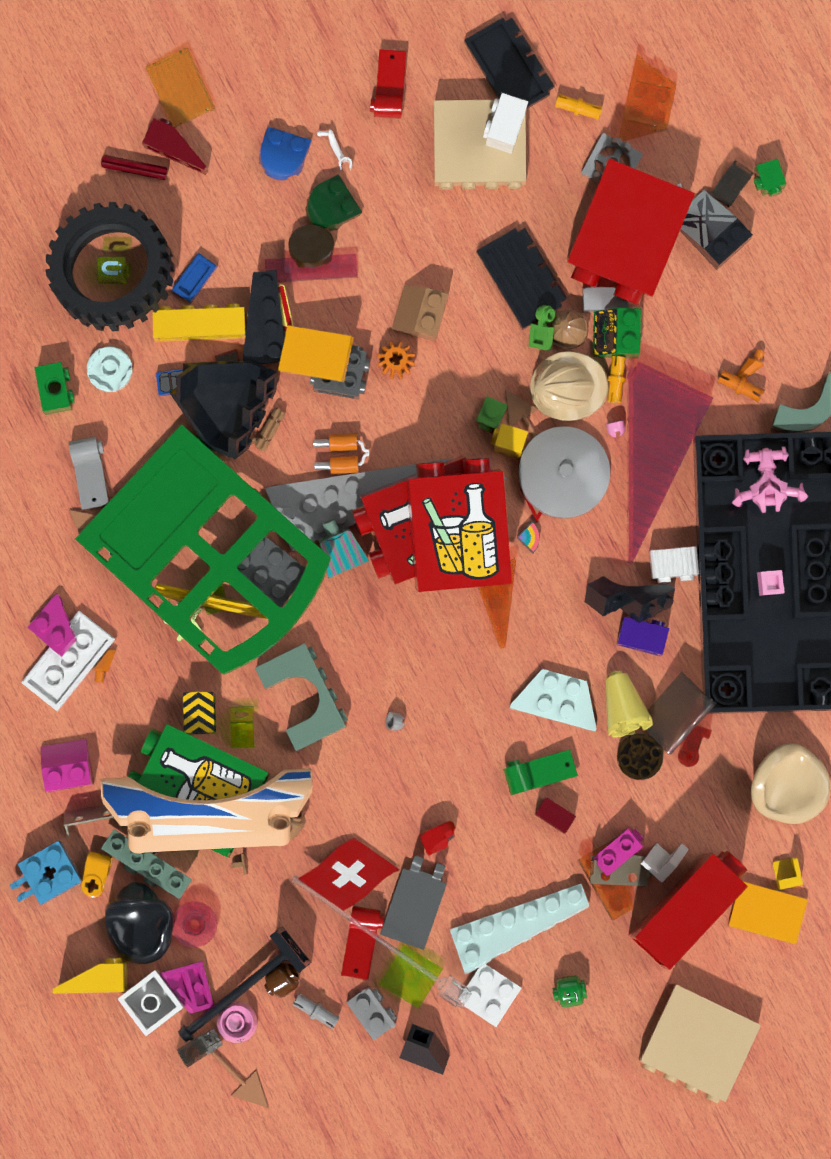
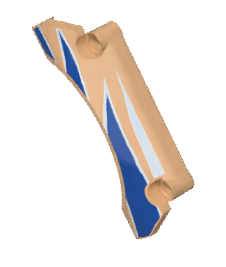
[100,768,313,853]

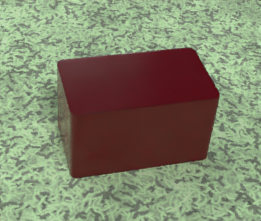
[535,797,576,834]

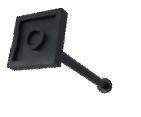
[178,926,312,1042]

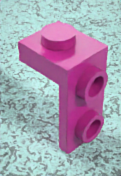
[593,826,644,876]

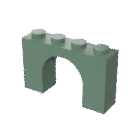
[255,643,348,752]

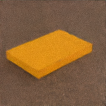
[278,326,354,382]
[728,882,808,945]

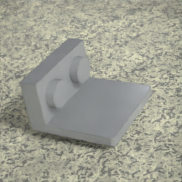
[346,986,397,1040]

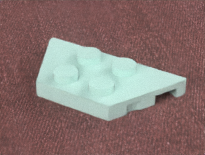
[510,669,596,732]

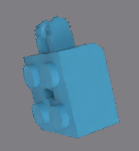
[9,841,83,905]

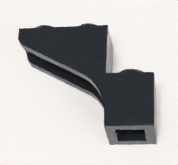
[584,576,675,623]

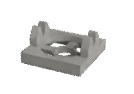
[581,133,643,183]

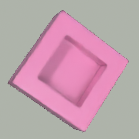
[757,570,784,596]

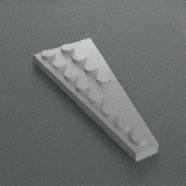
[265,458,452,551]

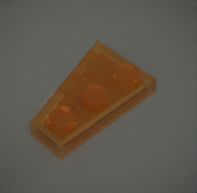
[578,837,633,921]

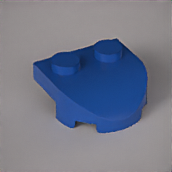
[259,127,311,180]

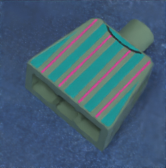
[319,519,369,578]

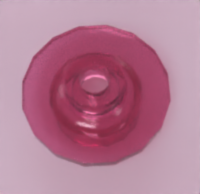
[173,901,218,948]

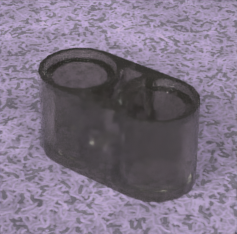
[710,160,754,207]

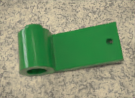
[503,749,578,795]

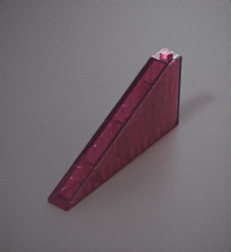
[626,362,713,564]

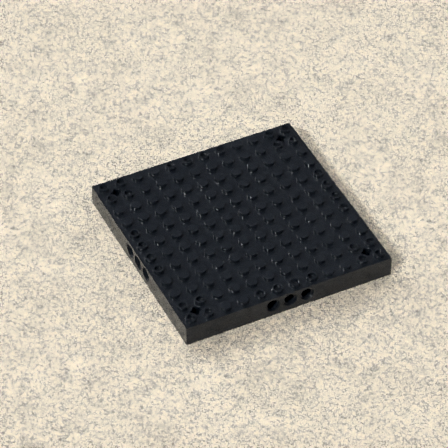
[693,432,831,714]

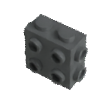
[310,345,371,400]

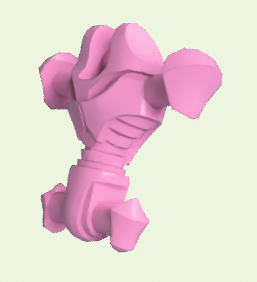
[732,447,808,513]

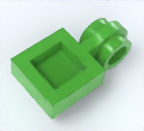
[528,305,555,350]

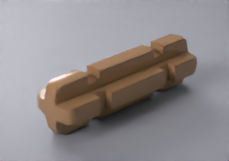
[255,408,285,451]

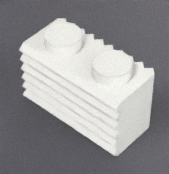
[649,546,699,584]

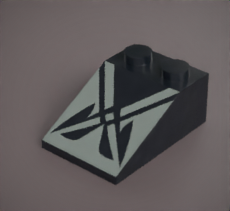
[680,190,753,270]

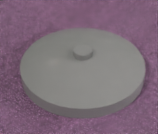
[518,426,610,519]

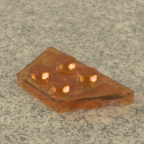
[619,55,677,141]

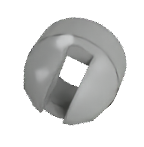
[386,712,405,731]

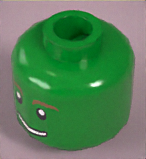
[552,975,587,1008]

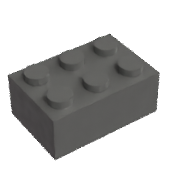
[238,537,305,607]

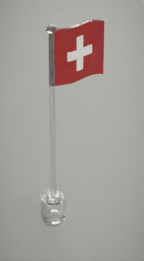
[291,838,472,1009]

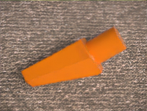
[736,349,765,378]
[92,650,116,683]

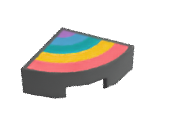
[517,521,540,554]

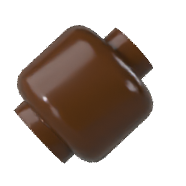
[264,963,300,998]

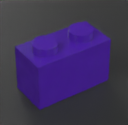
[616,616,669,656]

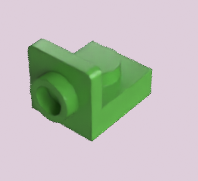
[476,396,508,433]

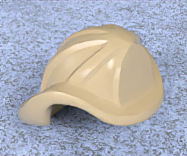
[530,351,609,421]

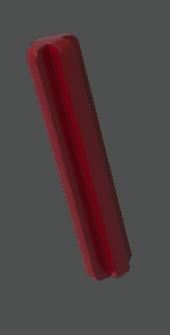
[101,155,168,180]

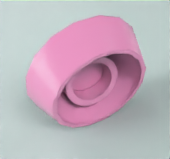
[217,1002,257,1043]

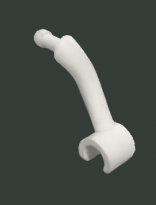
[317,129,353,170]

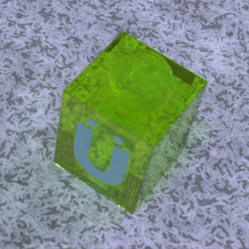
[97,257,131,284]

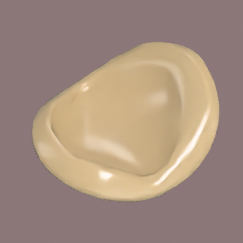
[751,743,831,824]

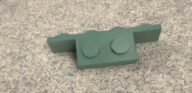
[101,830,192,899]

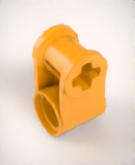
[81,851,113,898]

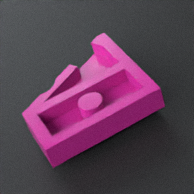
[27,594,77,657]
[160,962,214,1013]

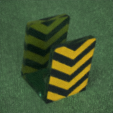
[183,692,216,734]

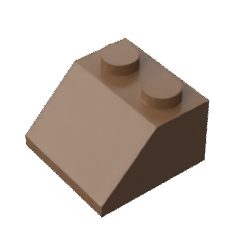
[392,286,448,342]

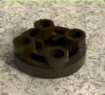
[288,224,334,268]
[617,734,663,780]

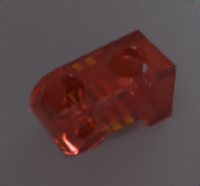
[678,723,712,767]

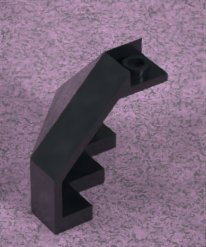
[169,360,277,459]

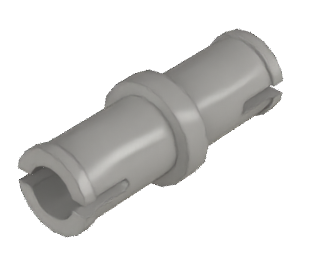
[292,993,340,1029]

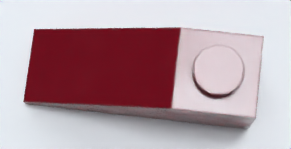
[142,118,208,175]

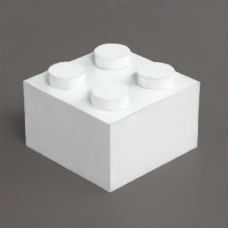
[483,93,528,154]
[118,969,184,1036]

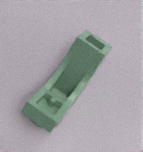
[771,372,831,433]

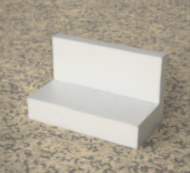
[641,843,689,882]

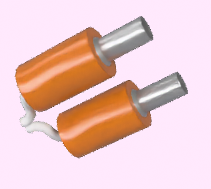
[313,433,369,474]

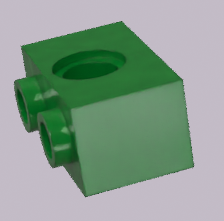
[34,362,75,415]

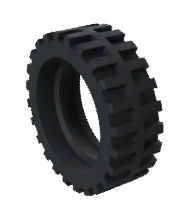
[45,202,175,332]

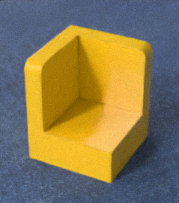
[772,857,803,890]

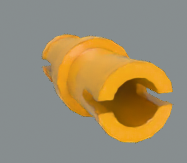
[555,93,603,121]
[607,356,626,403]

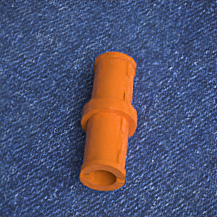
[718,369,765,403]

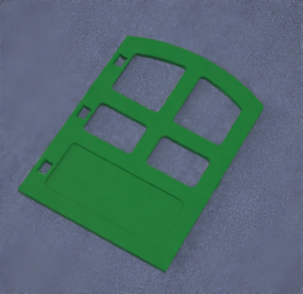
[75,424,331,675]

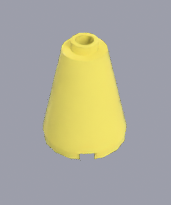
[605,671,653,737]

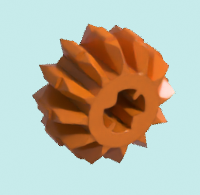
[377,341,415,380]

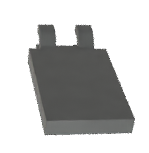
[380,855,447,950]

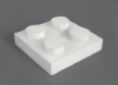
[457,964,521,1027]

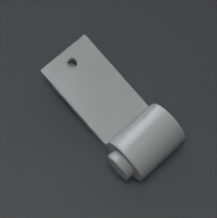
[69,436,109,510]

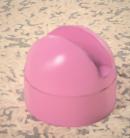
[606,420,625,438]

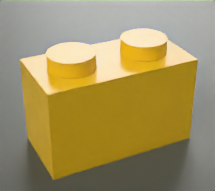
[491,423,528,460]

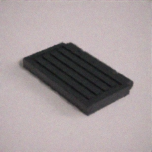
[464,18,555,109]
[476,228,567,330]

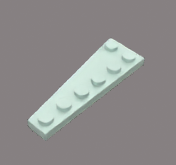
[450,884,589,974]

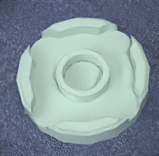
[87,346,133,392]

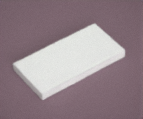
[21,611,116,712]

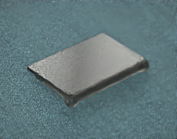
[646,672,715,755]

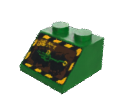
[593,308,641,358]

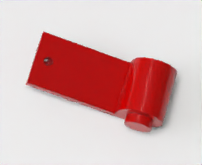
[370,49,406,119]
[341,906,384,980]

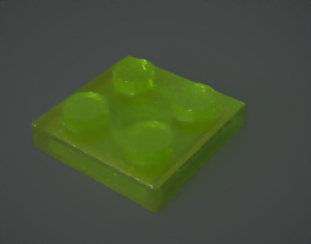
[379,944,443,1009]

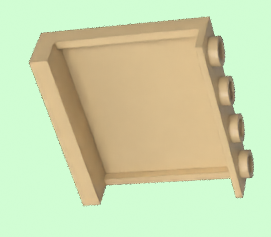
[434,100,526,190]
[639,984,761,1103]

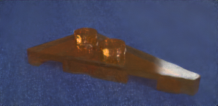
[478,558,516,649]

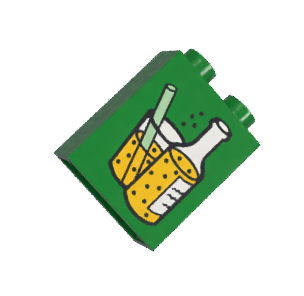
[128,724,270,857]

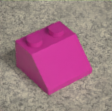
[41,739,94,793]

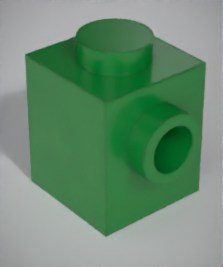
[753,159,786,197]

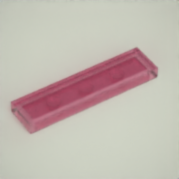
[265,254,358,283]

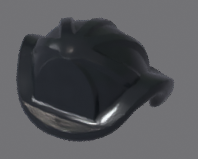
[105,882,173,964]

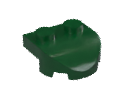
[305,174,362,231]

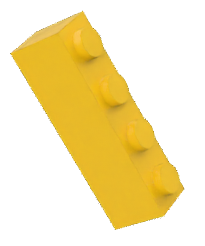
[152,304,246,342]

